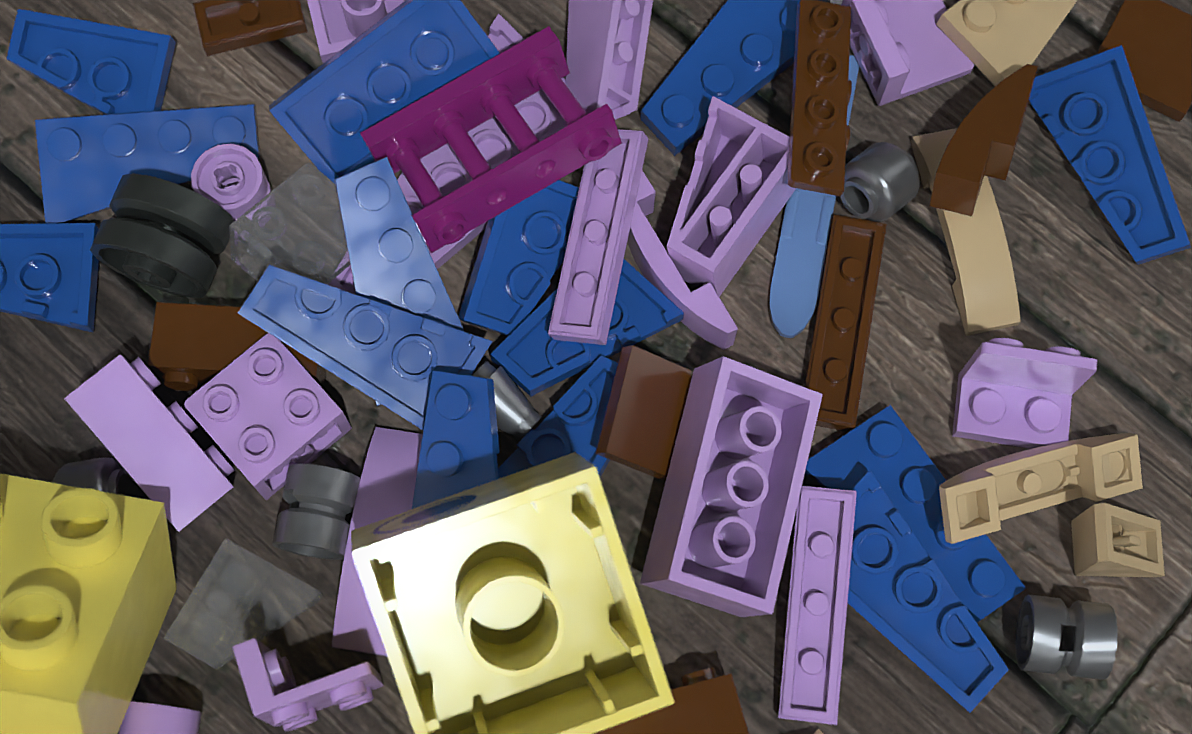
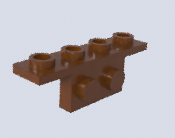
[788,0,852,196]

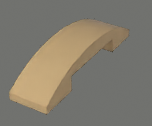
[911,128,1021,336]
[939,433,1143,544]

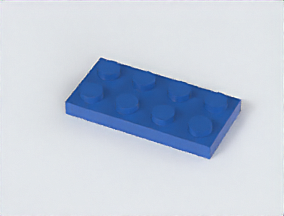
[269,0,500,190]

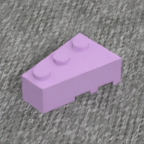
[667,96,796,297]
[64,354,235,532]

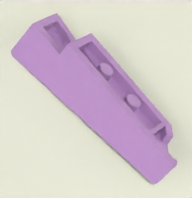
[564,0,653,128]

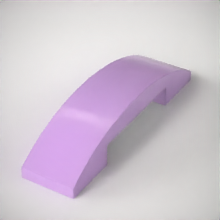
[627,170,738,350]
[332,427,423,657]

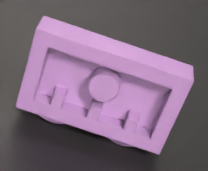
[841,0,974,106]
[184,333,352,501]
[952,338,1097,449]
[232,638,384,732]

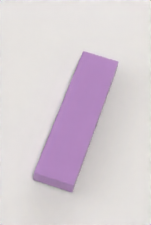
[548,129,648,345]
[778,486,857,725]

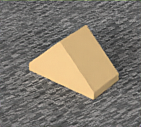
[1071,503,1165,577]

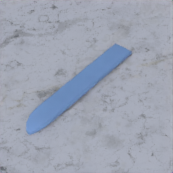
[769,55,859,338]

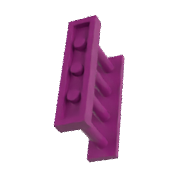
[360,26,622,253]

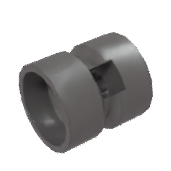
[272,464,360,560]
[1015,595,1118,680]

